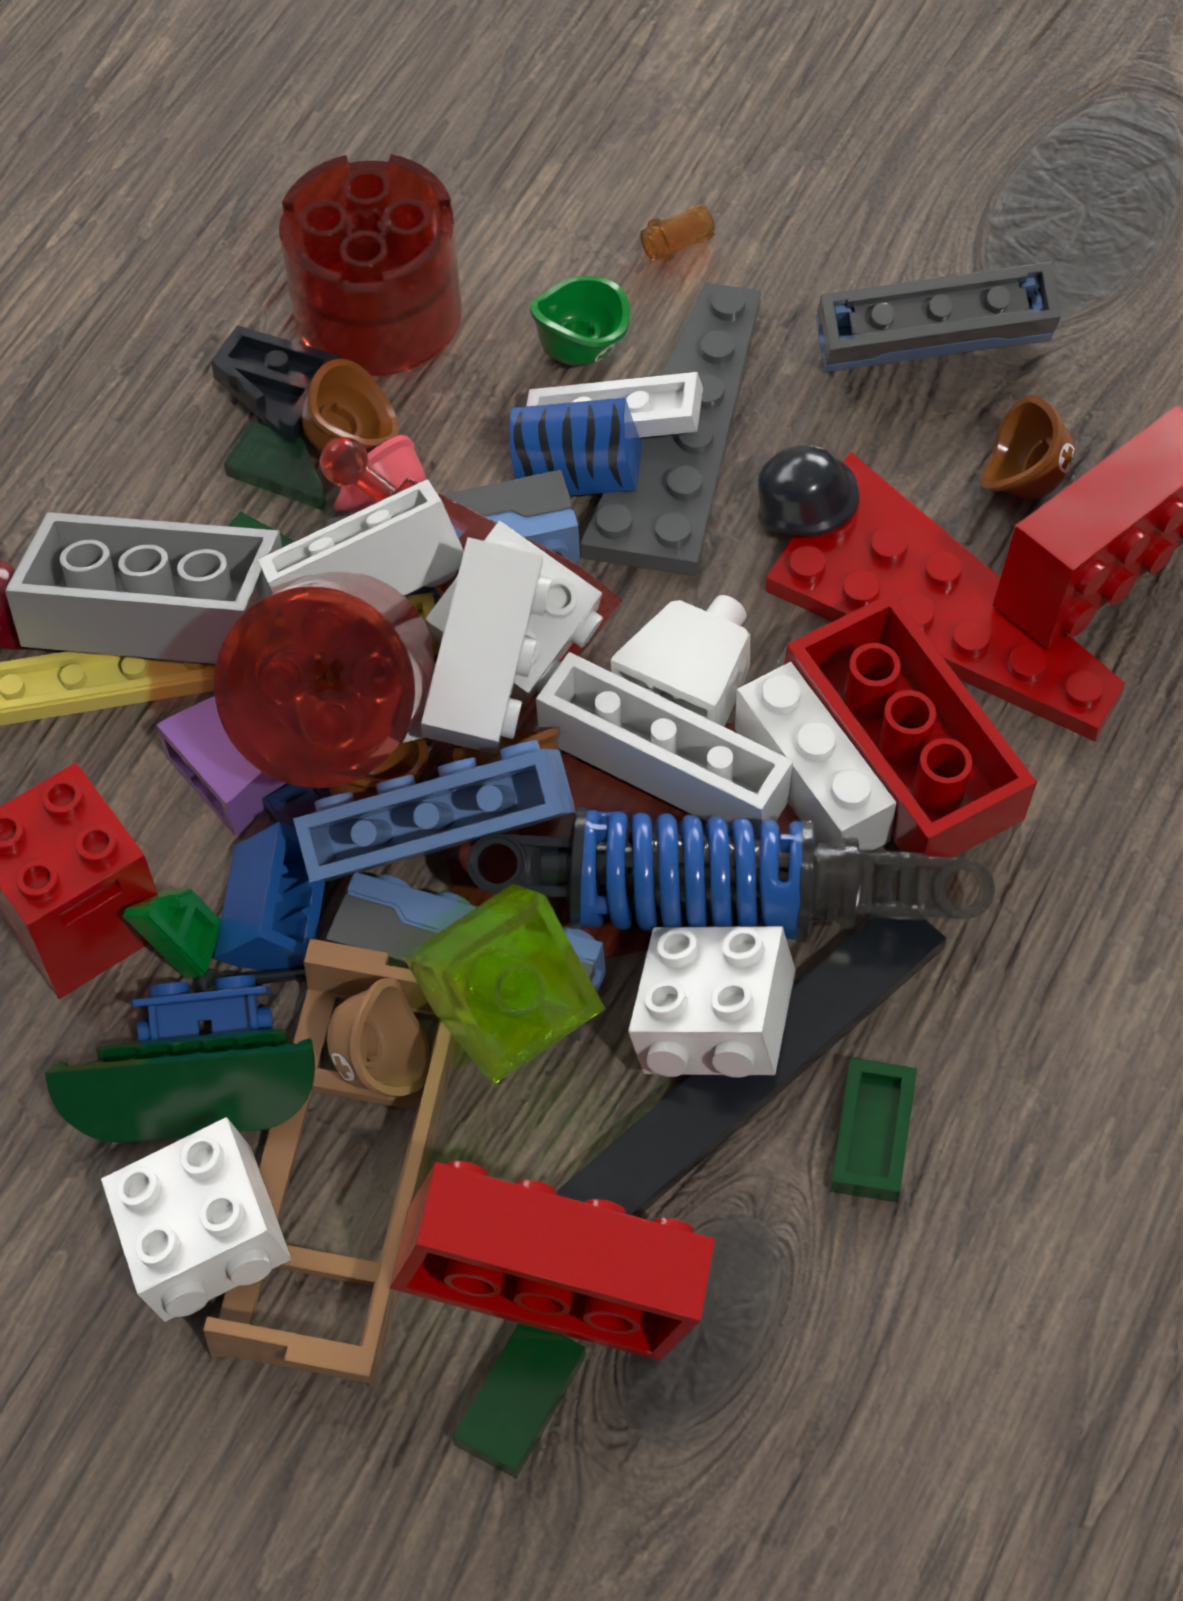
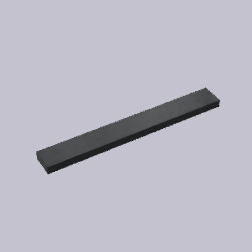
[557,896,946,1217]

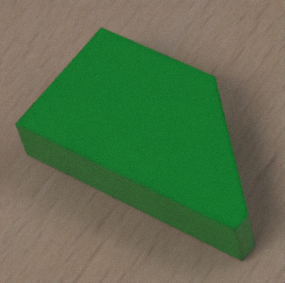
[123,888,221,978]

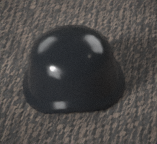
[758,445,860,537]

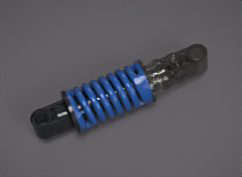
[467,806,995,944]

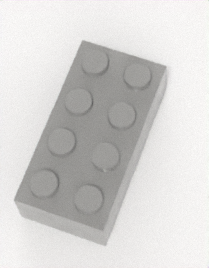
[5,512,282,668]

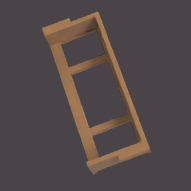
[203,939,465,1388]

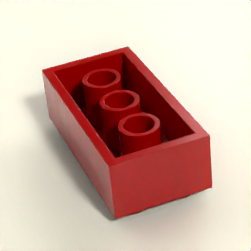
[992,405,1183,650]
[784,592,1037,876]
[389,1161,715,1361]

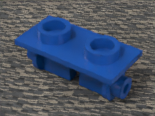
[132,975,274,1041]

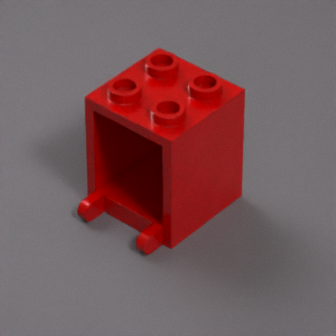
[0,762,158,999]

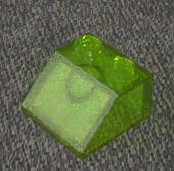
[403,884,605,1084]

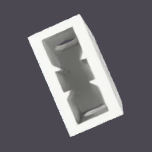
[611,595,750,727]

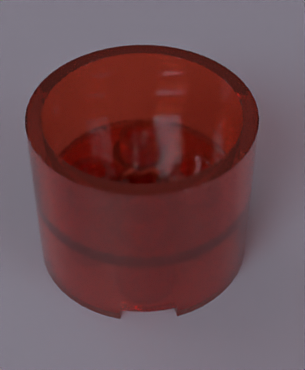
[279,154,462,376]
[214,572,435,788]

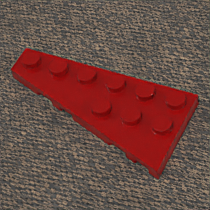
[765,451,1125,742]

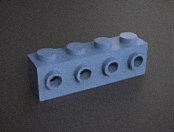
[293,740,576,883]

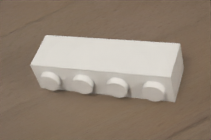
[536,652,793,842]

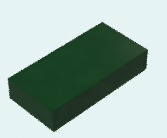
[830,1057,917,1203]
[452,1323,586,1479]

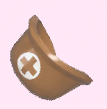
[327,978,431,1097]

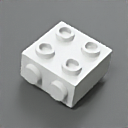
[425,520,603,706]
[628,926,795,1077]
[101,1117,292,1322]

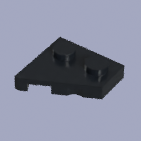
[212,325,341,444]

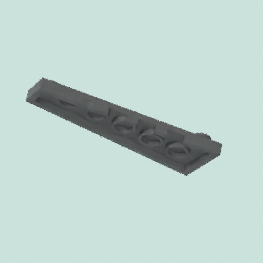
[580,283,761,577]

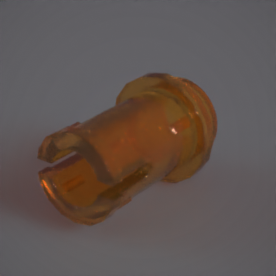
[640,204,715,262]

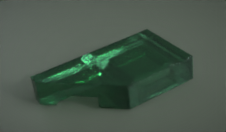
[224,421,326,510]

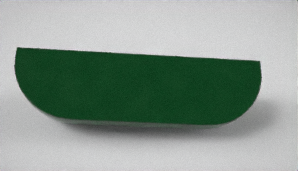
[45,1029,315,1143]

